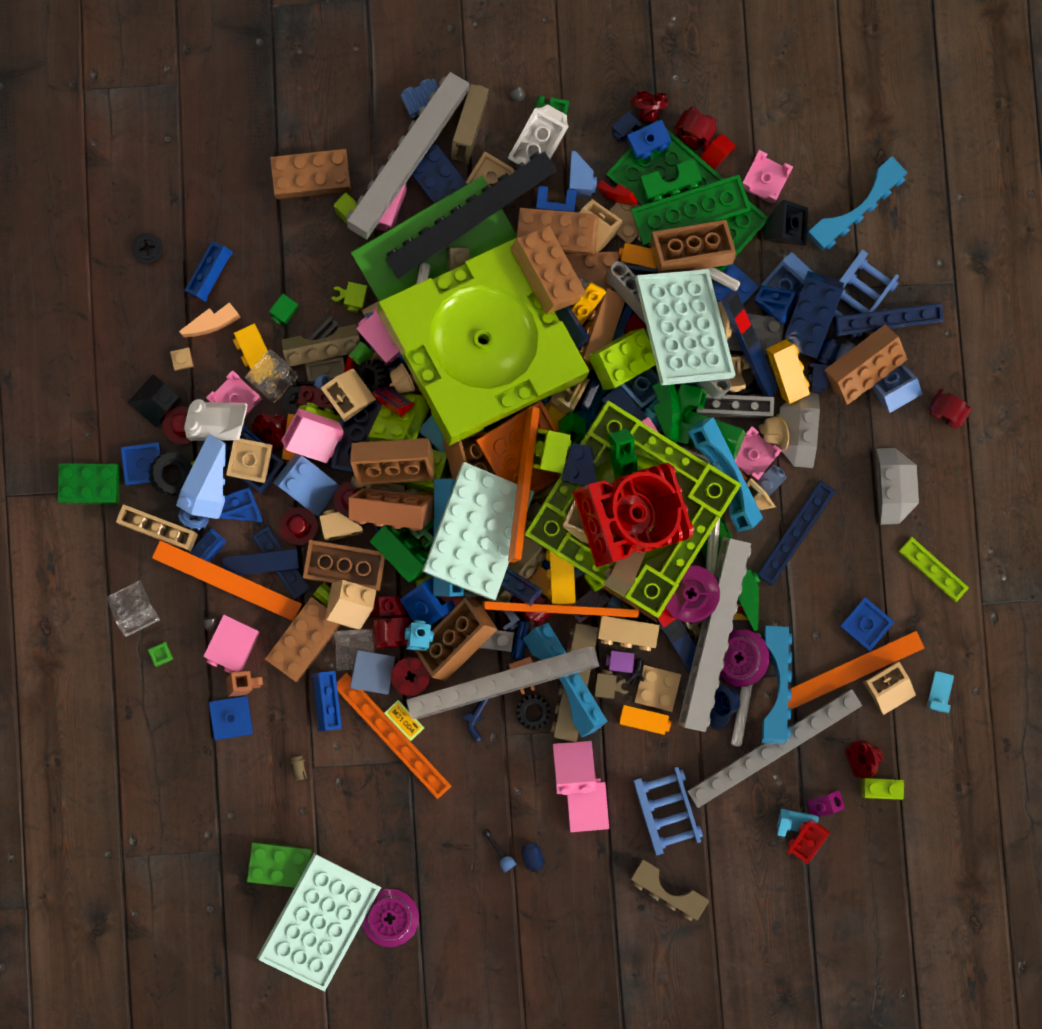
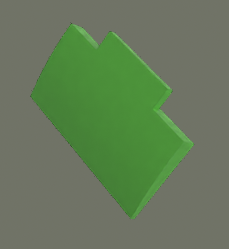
[350,176,517,302]

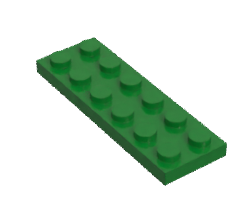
[631,175,751,246]

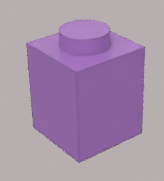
[605,651,634,673]

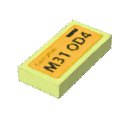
[384,700,424,741]

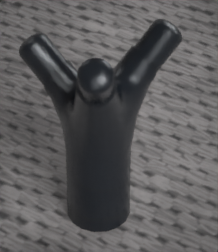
[736,379,762,396]
[626,658,645,685]

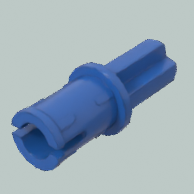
[510,621,530,660]

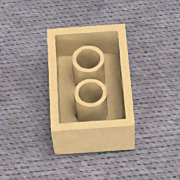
[597,616,660,651]

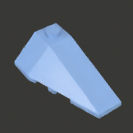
[176,435,225,519]

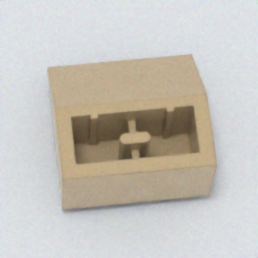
[579,199,623,254]
[321,368,376,422]
[863,662,916,715]

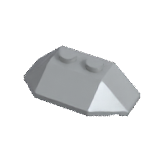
[779,392,820,468]
[876,448,919,525]

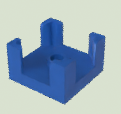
[536,186,577,212]
[400,577,456,625]

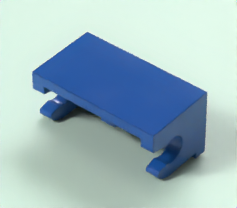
[189,527,227,562]

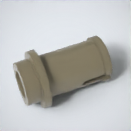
[290,756,307,781]

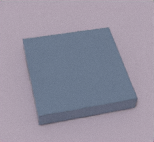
[350,650,395,694]

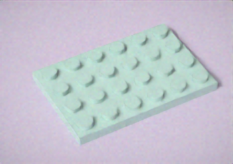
[635,269,736,385]
[422,462,534,601]
[257,853,381,992]

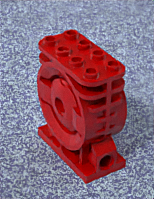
[572,462,694,568]

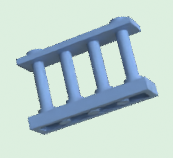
[833,249,899,340]
[633,767,703,856]

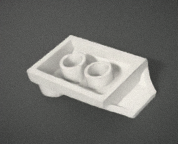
[508,105,569,165]
[184,399,247,441]

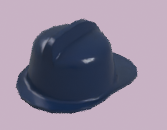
[710,685,740,729]

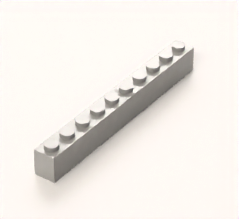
[346,72,469,240]
[678,537,751,732]
[407,647,599,719]
[686,689,862,808]

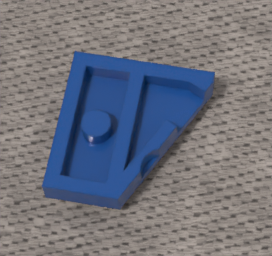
[755,286,798,323]
[220,487,263,522]

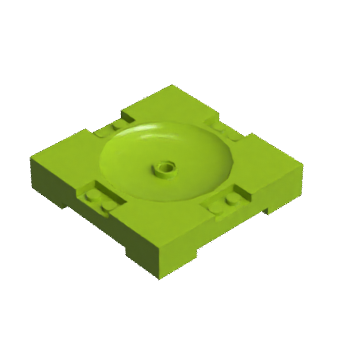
[377,238,589,446]
[524,401,742,618]

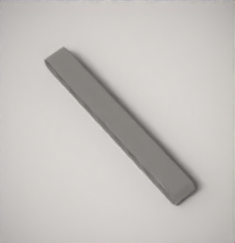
[606,261,731,399]

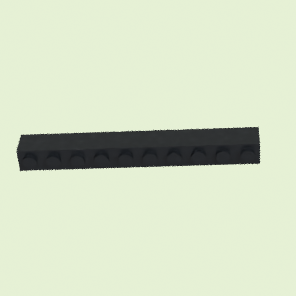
[385,151,557,279]

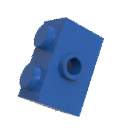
[626,119,671,160]

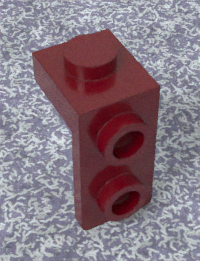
[298,385,338,414]
[369,596,409,618]

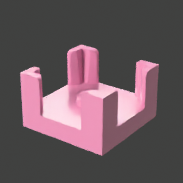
[742,150,793,205]
[206,370,262,417]
[735,427,782,482]

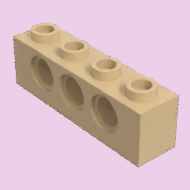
[116,504,198,552]

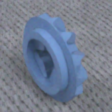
[178,509,209,531]

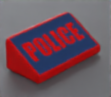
[372,386,414,417]

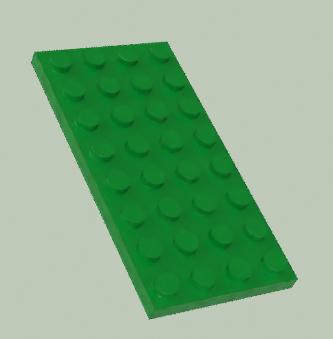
[606,120,768,272]

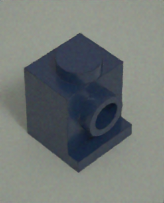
[612,111,642,142]
[807,363,829,393]

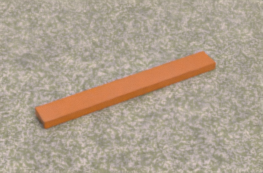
[508,407,540,563]
[152,540,302,621]
[482,601,639,617]
[788,631,924,709]
[337,673,451,799]

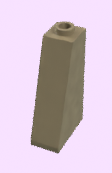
[450,84,489,165]

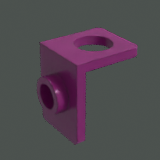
[807,790,845,817]

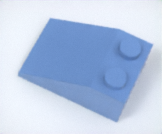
[273,453,340,517]

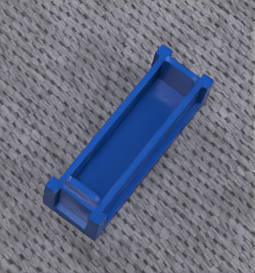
[184,241,233,302]
[311,671,342,732]

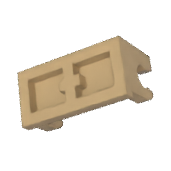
[548,378,590,414]

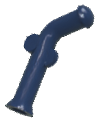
[462,698,492,743]

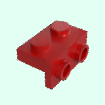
[786,819,831,864]

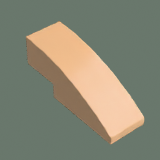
[179,302,241,337]

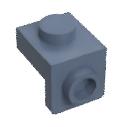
[756,464,787,496]
[502,610,520,632]

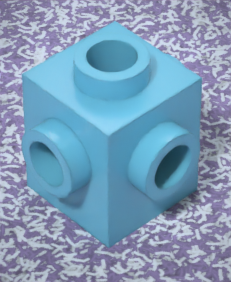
[404,620,433,651]

